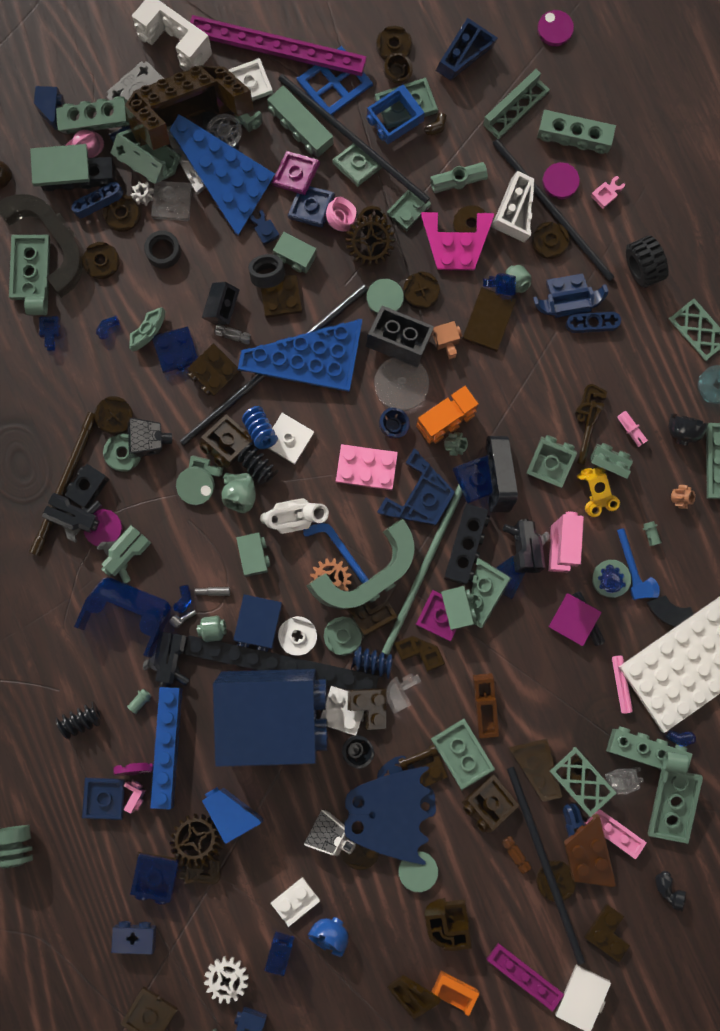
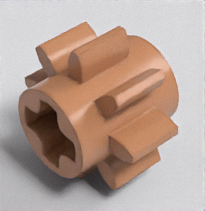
[671,485,695,509]

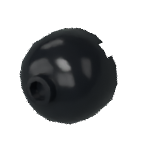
[668,413,708,446]

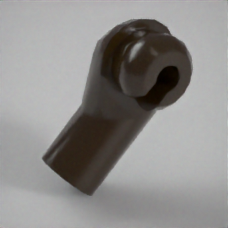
[424,113,447,136]

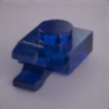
[483,273,516,296]
[39,316,60,351]

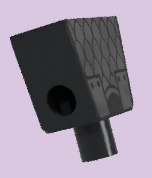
[128,418,172,458]

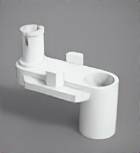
[260,498,329,534]

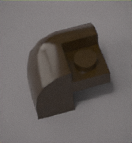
[425,898,472,951]

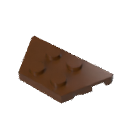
[564,813,616,887]

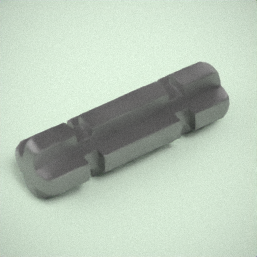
[215,324,251,344]

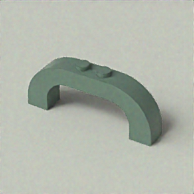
[306,519,414,609]

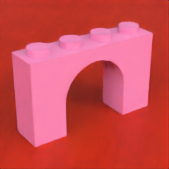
[548,512,583,573]

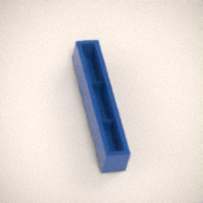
[151,687,182,809]

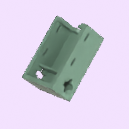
[111,129,182,184]

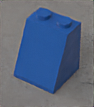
[202,787,264,844]

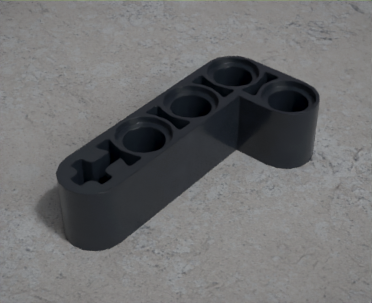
[486,436,518,512]

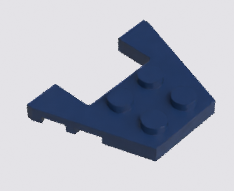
[377,449,455,526]

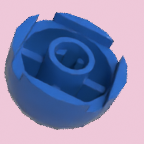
[307,917,349,957]

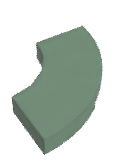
[129,307,165,352]

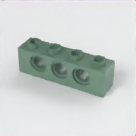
[56,96,130,134]
[537,110,616,154]

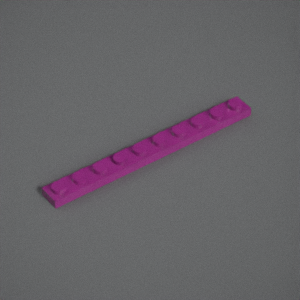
[190,15,367,76]

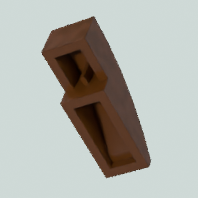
[473,673,499,739]

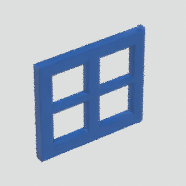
[296,46,373,115]

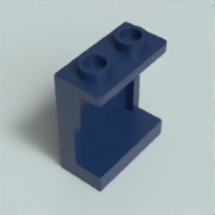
[233,594,283,652]

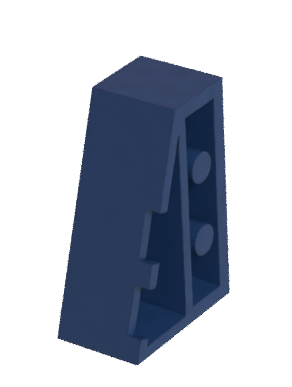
[435,18,498,81]

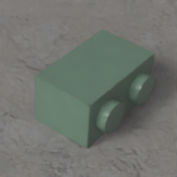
[273,232,317,274]
[236,533,271,577]
[441,586,477,630]

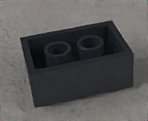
[365,306,434,368]

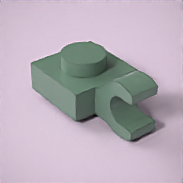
[188,455,223,476]

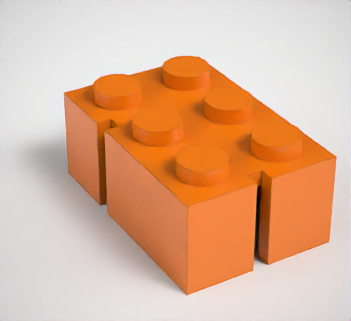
[416,386,479,444]

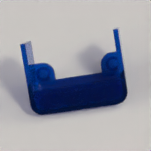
[74,577,171,658]

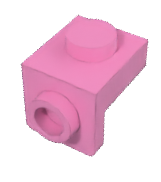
[124,780,145,814]

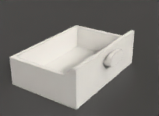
[555,964,611,1031]

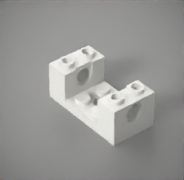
[132,0,212,71]

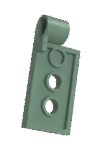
[9,235,50,315]
[648,751,703,844]

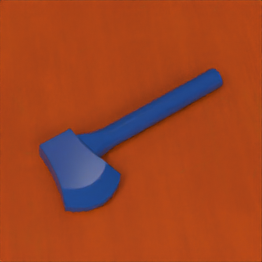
[617,528,660,600]

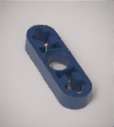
[71,182,124,218]
[566,312,621,333]

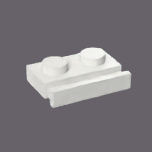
[271,877,320,927]

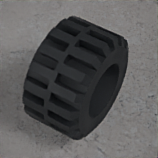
[626,235,669,288]

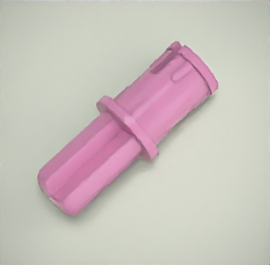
[618,411,648,447]

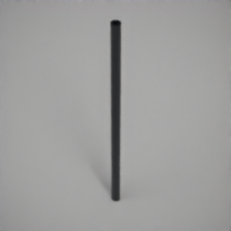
[492,139,615,282]
[507,766,585,965]

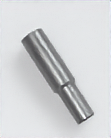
[195,587,230,596]

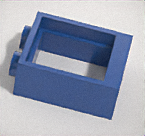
[366,84,425,144]

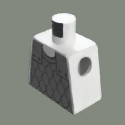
[304,810,356,856]

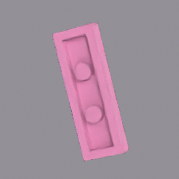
[585,809,647,859]

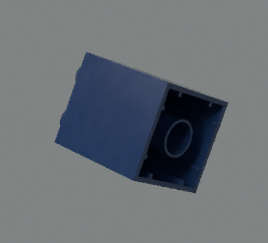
[213,669,328,766]

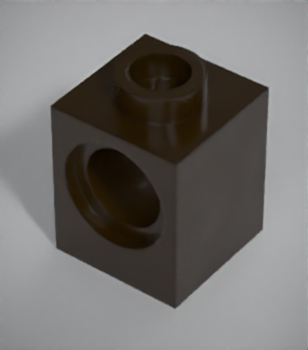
[562,755,593,785]

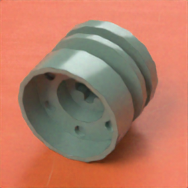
[0,825,34,868]

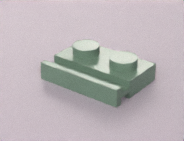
[387,190,431,232]

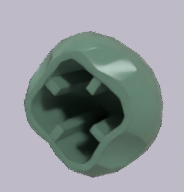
[222,473,256,513]

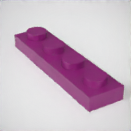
[487,943,564,1011]

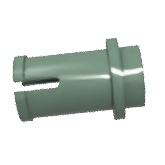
[642,521,662,546]
[127,689,152,714]

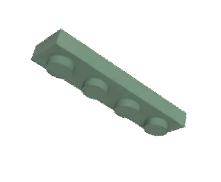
[706,423,720,499]

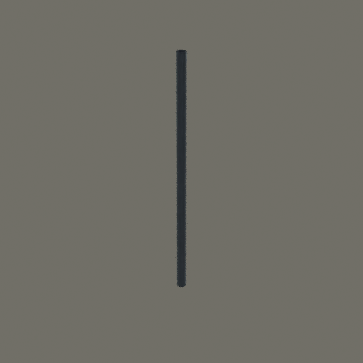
[278,74,430,204]

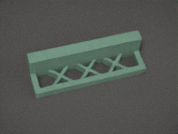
[483,69,550,140]

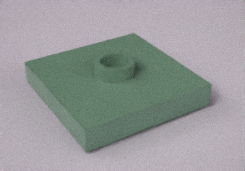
[332,143,382,187]

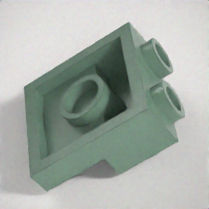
[527,435,577,488]
[591,443,633,479]

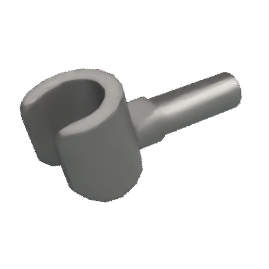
[169,610,197,628]

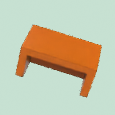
[431,971,479,1016]

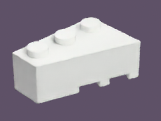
[491,171,534,242]

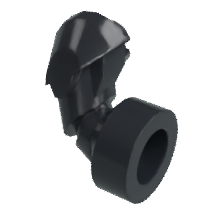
[655,871,686,912]

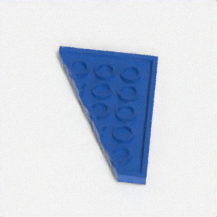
[169,114,275,236]
[238,319,363,392]

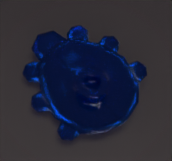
[598,564,626,593]

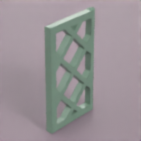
[668,299,720,361]
[550,747,617,817]

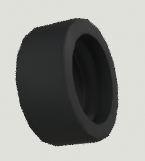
[144,230,181,268]
[248,254,285,288]

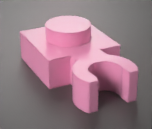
[591,176,625,209]

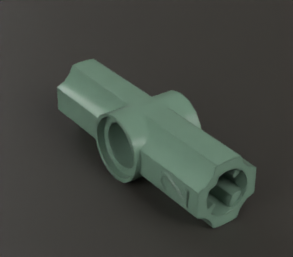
[430,162,488,193]

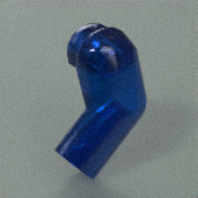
[96,315,120,339]
[173,585,192,613]
[665,729,696,747]

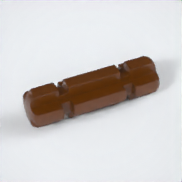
[502,836,531,874]

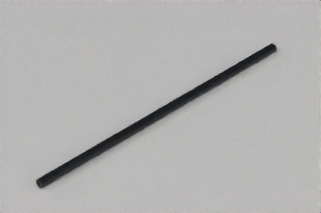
[179,284,368,446]

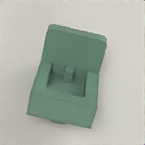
[234,111,263,132]

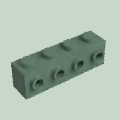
[606,726,692,772]

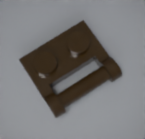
[398,744,448,787]

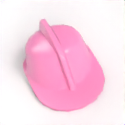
[65,130,104,158]

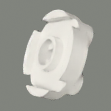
[278,616,317,656]

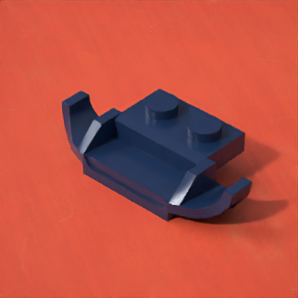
[533,273,609,318]

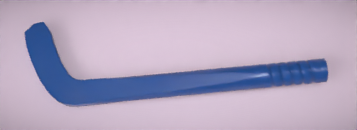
[303,523,369,583]

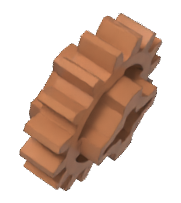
[310,558,352,591]

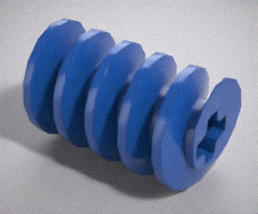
[242,406,278,449]

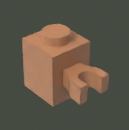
[432,321,462,359]

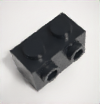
[202,282,240,325]

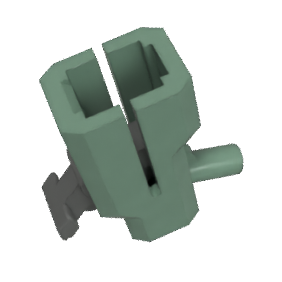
[97,525,151,583]

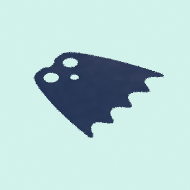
[344,766,430,865]

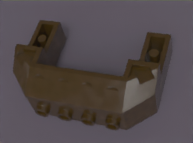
[125,65,254,150]

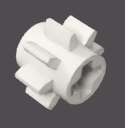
[131,181,155,206]

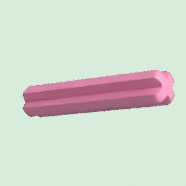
[612,655,633,714]

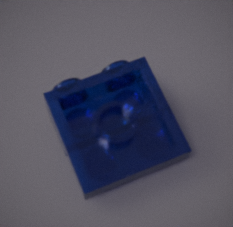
[130,853,179,904]

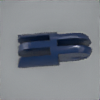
[563,803,586,837]

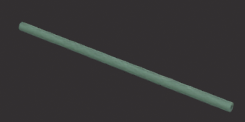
[382,479,468,655]

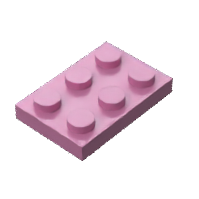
[336,444,397,490]

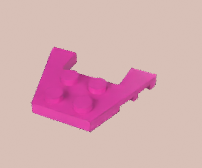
[421,212,494,270]

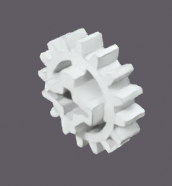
[204,956,249,1004]

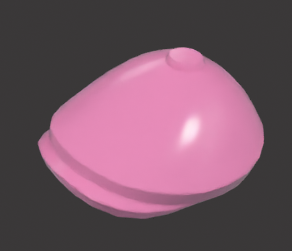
[326,197,356,232]

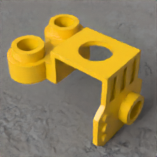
[577,467,620,517]

